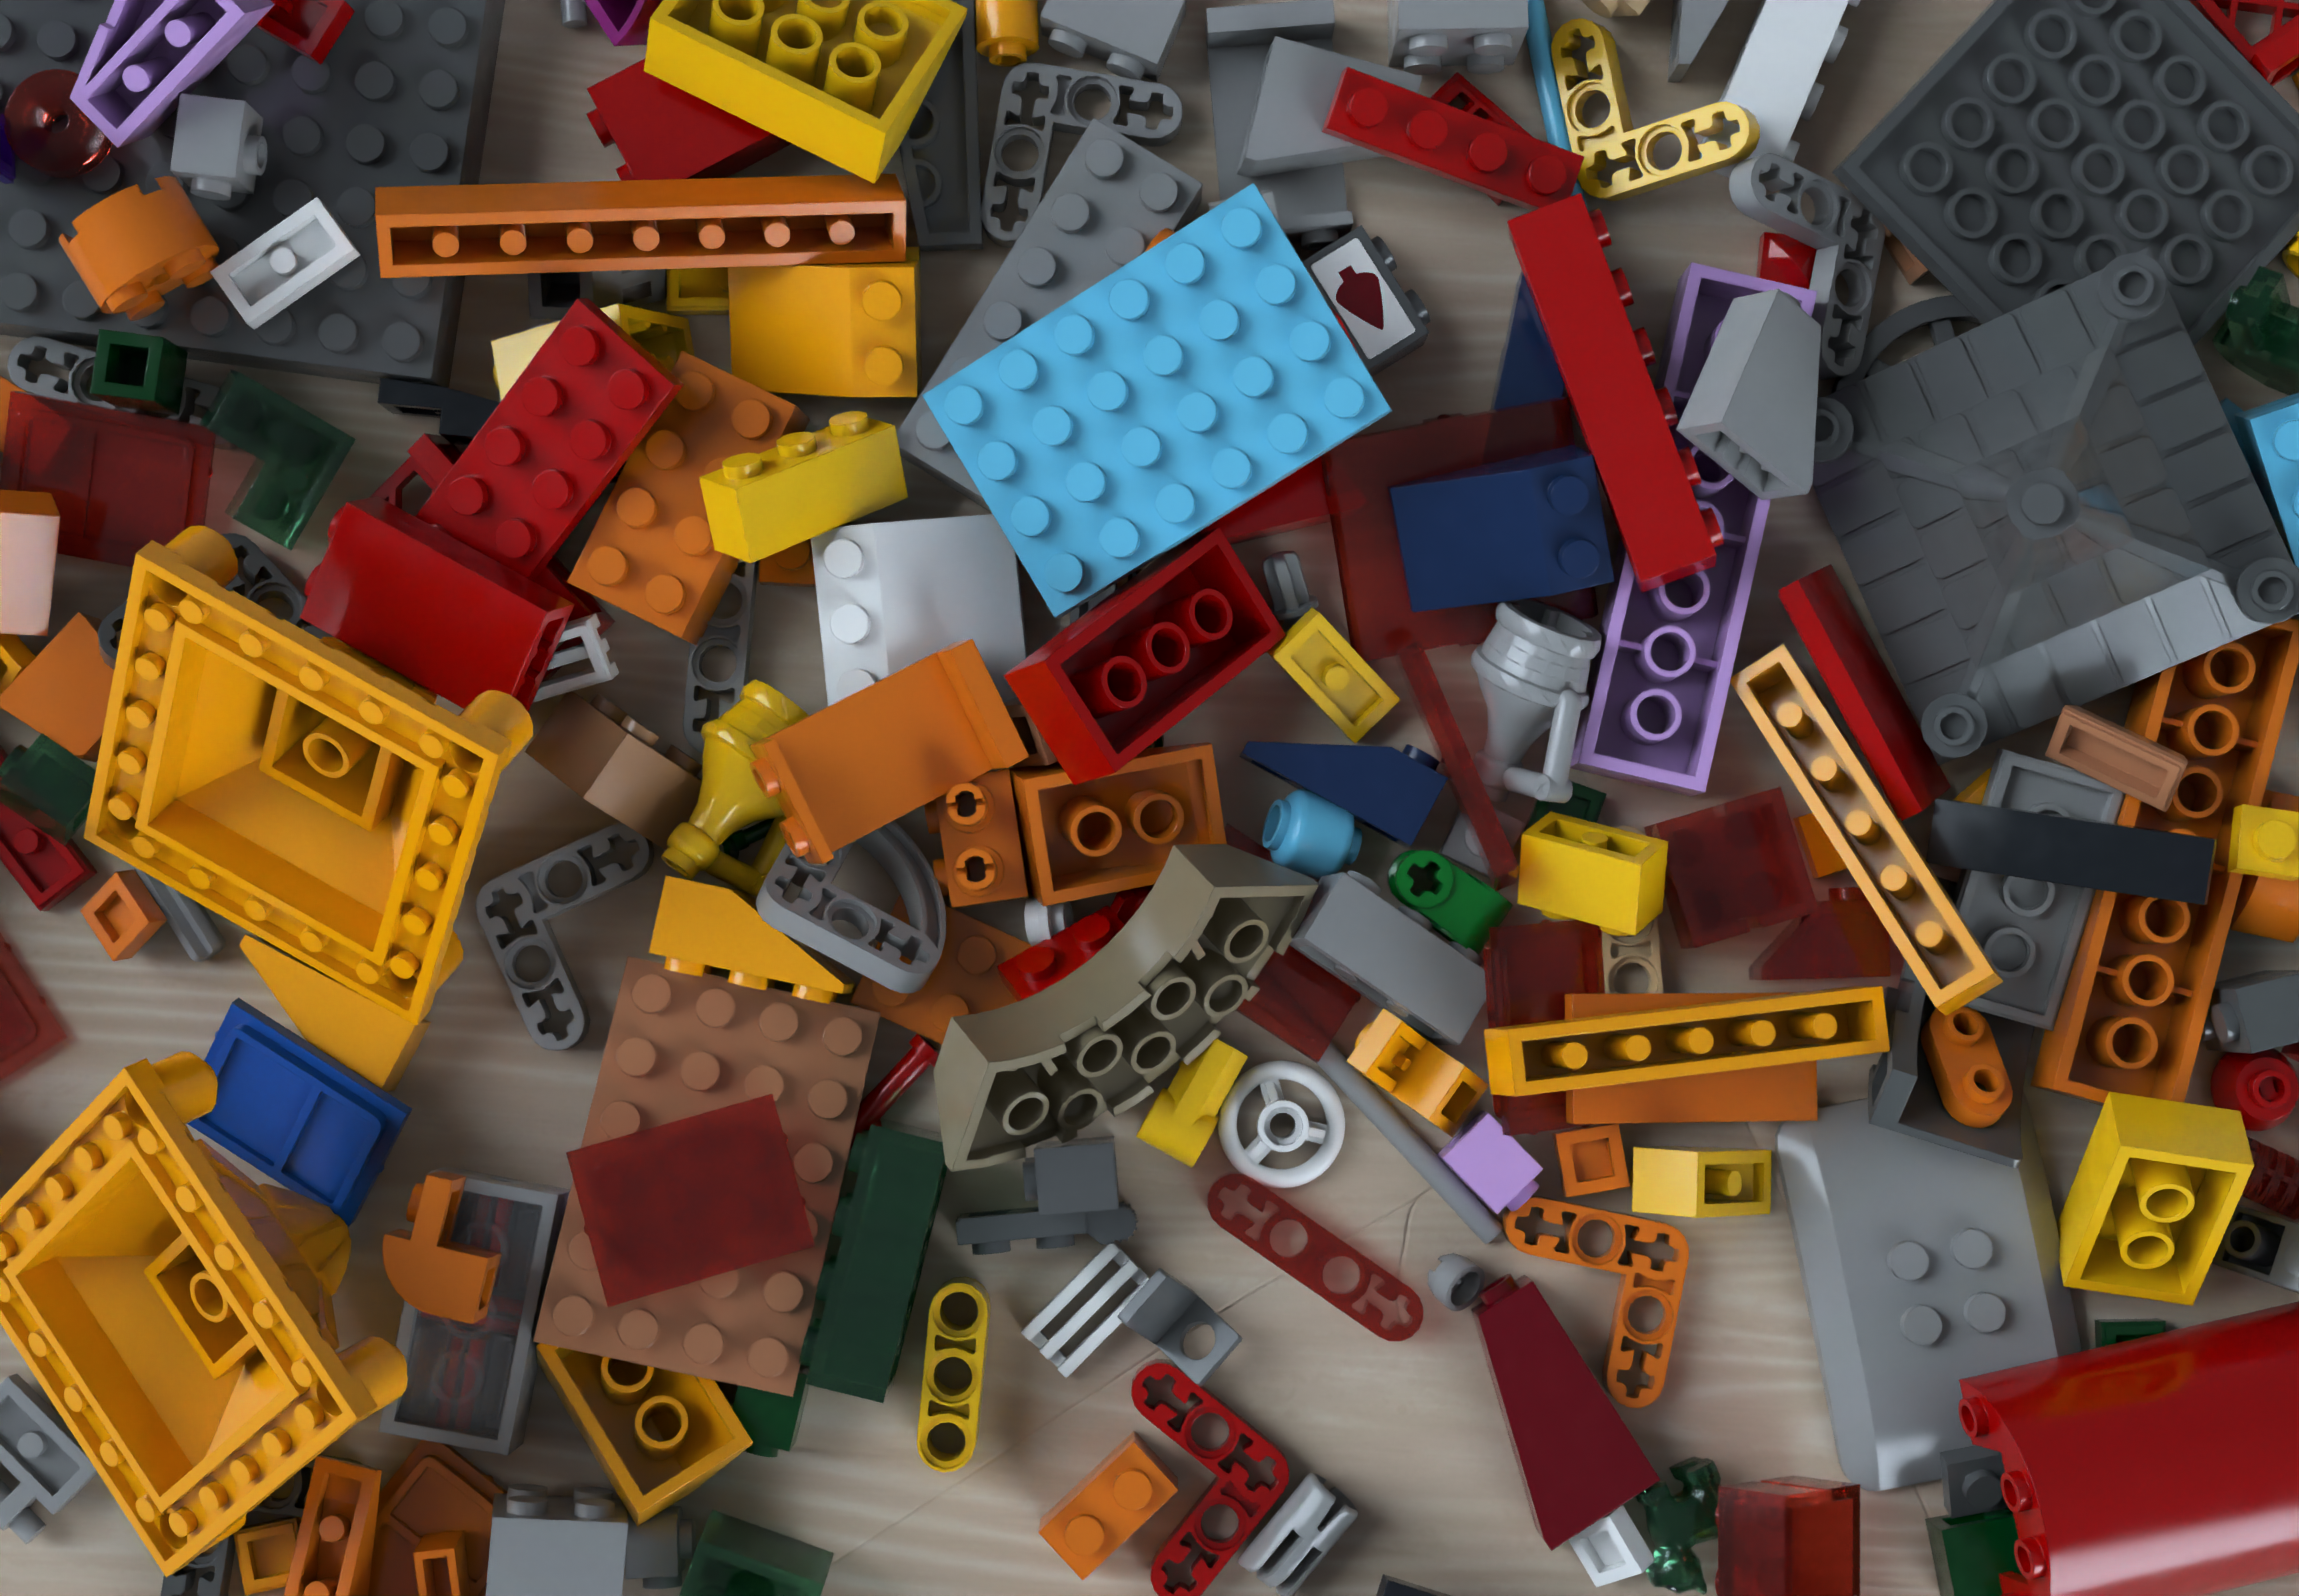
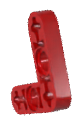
[1131,1359,1289,1596]

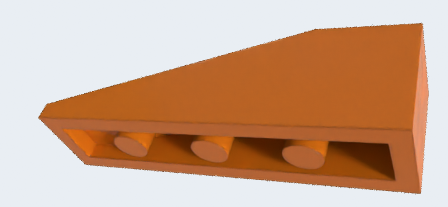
[284,1456,382,1596]

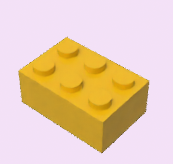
[2057,1091,2254,1306]

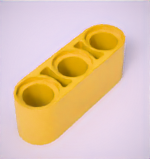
[917,1276,991,1472]

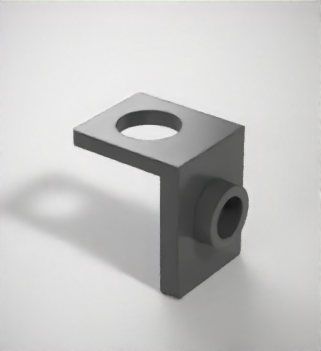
[1117,1268,1242,1386]

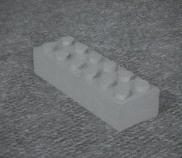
[897,118,1203,512]

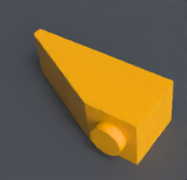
[239,934,431,1092]

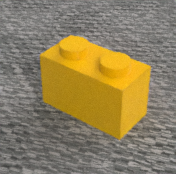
[1517,811,1669,936]

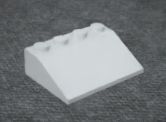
[811,514,1028,772]

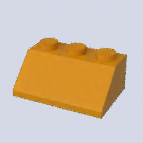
[536,1343,753,1527]

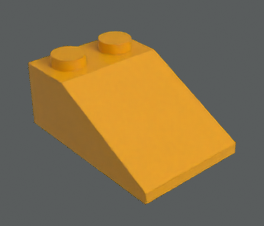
[728,260,922,397]

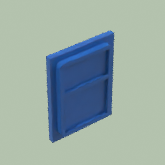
[187,998,412,1227]

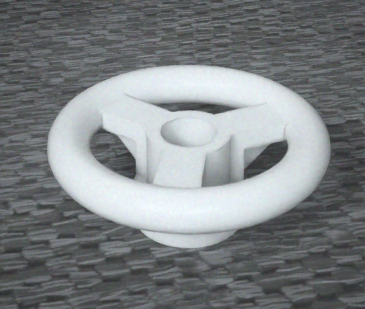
[1218,1060,1345,1188]

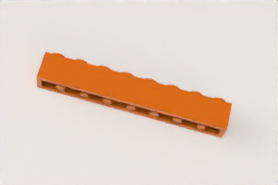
[375,173,906,278]

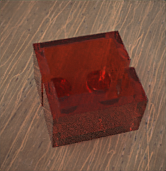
[1644,786,1819,949]
[1715,1475,1860,1596]

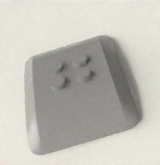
[1775,1091,2082,1491]

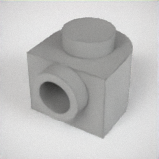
[625,1506,696,1589]

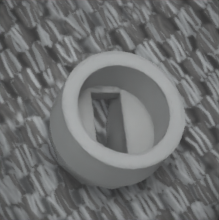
[1428,1253,1485,1311]

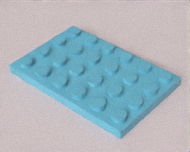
[922,183,1393,618]

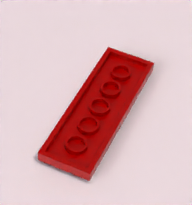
[415,298,684,582]

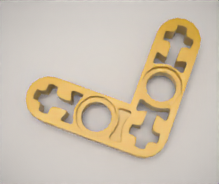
[1551,18,1760,201]

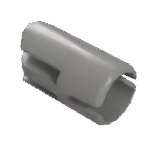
[1237,1473,1358,1596]

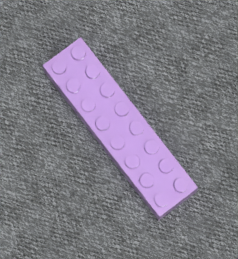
[1570,262,1817,797]

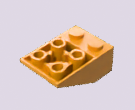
[649,875,856,1004]

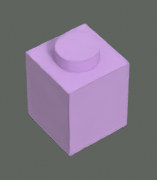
[1437,1110,1543,1214]

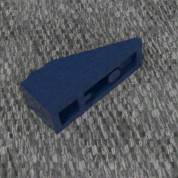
[1240,741,1448,848]

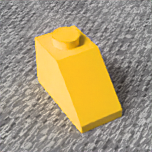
[1630,1146,1772,1218]

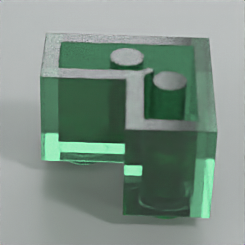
[199,369,356,550]

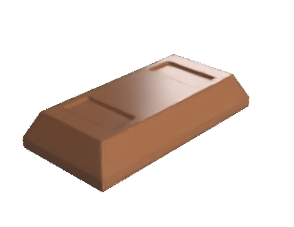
[2045,705,2188,812]

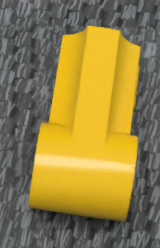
[1136,1038,1248,1168]

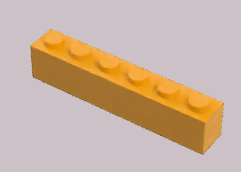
[1730,644,2004,1016]
[1484,986,1890,1097]

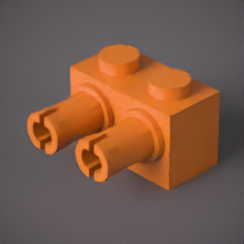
[924,769,1030,909]

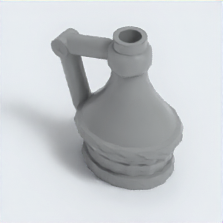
[1470,599,1602,803]

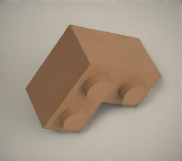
[525,691,702,850]

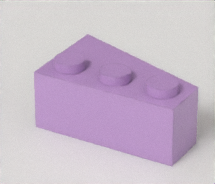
[70,0,275,148]

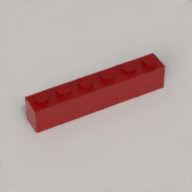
[1507,193,1724,593]

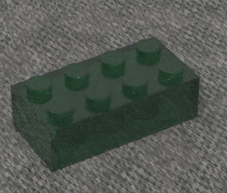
[799,1118,948,1403]

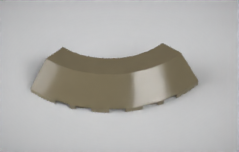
[933,844,1319,1172]

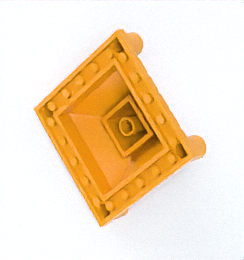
[83,525,533,1026]
[0,1051,408,1578]

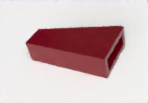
[1471,1274,1660,1551]

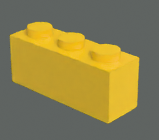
[699,411,908,563]

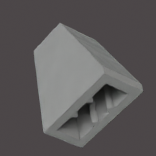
[1237,36,1422,178]
[1676,289,1821,500]

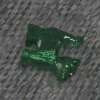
[1635,1457,1750,1595]

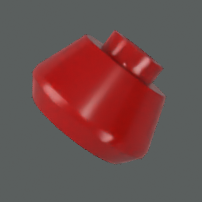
[2210,1048,2299,1131]

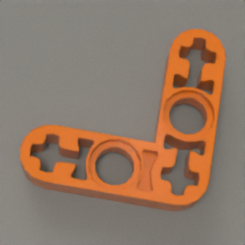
[1502,1195,1689,1408]

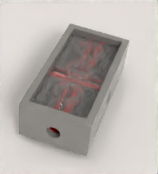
[378,1167,570,1456]

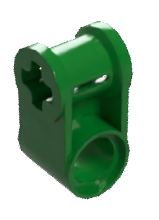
[1387,850,1513,955]

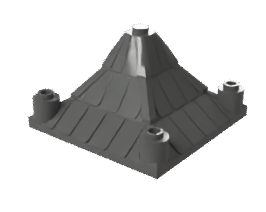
[1812,247,2299,766]

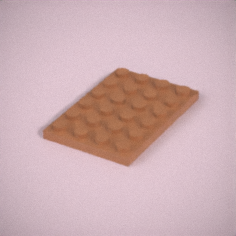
[533,956,881,1397]

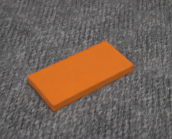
[1565,992,1818,1124]

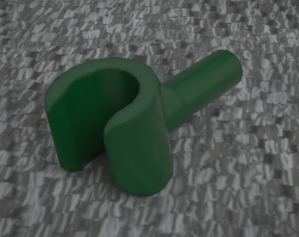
[722,818,775,859]

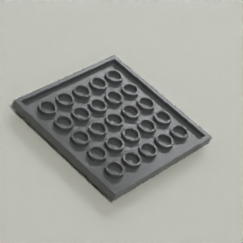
[1832,0,2299,346]

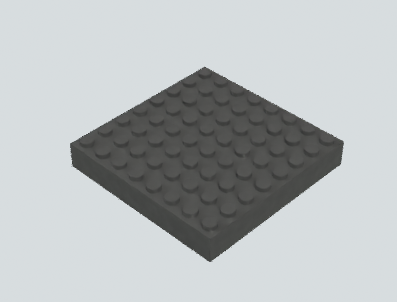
[0,0,505,388]

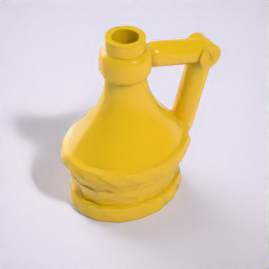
[661,679,809,897]

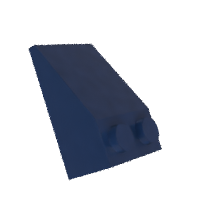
[1388,445,1614,612]

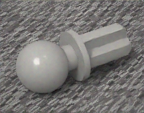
[1261,551,1319,633]

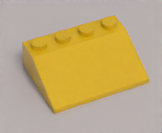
[644,0,968,184]

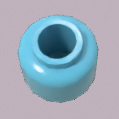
[1262,789,1362,880]

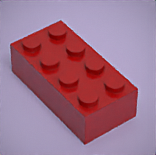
[1003,527,1286,785]

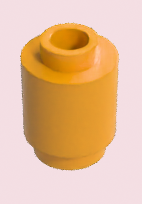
[975,0,1039,67]

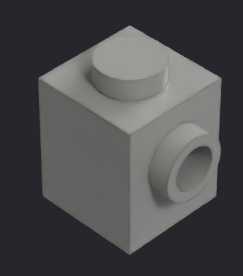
[170,93,267,201]

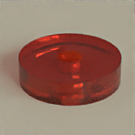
[4,69,113,178]

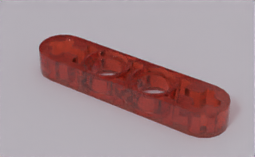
[1207,1172,1423,1341]

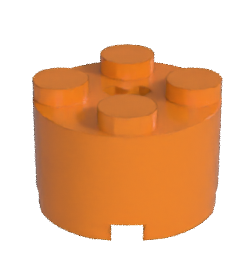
[59,176,220,321]

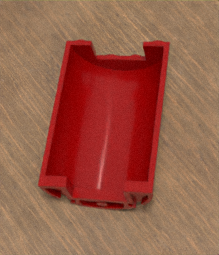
[1958,1301,2299,1596]

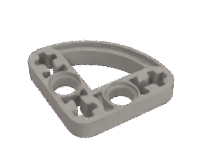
[755,821,946,993]

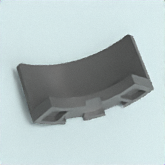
[1868,876,2035,1168]

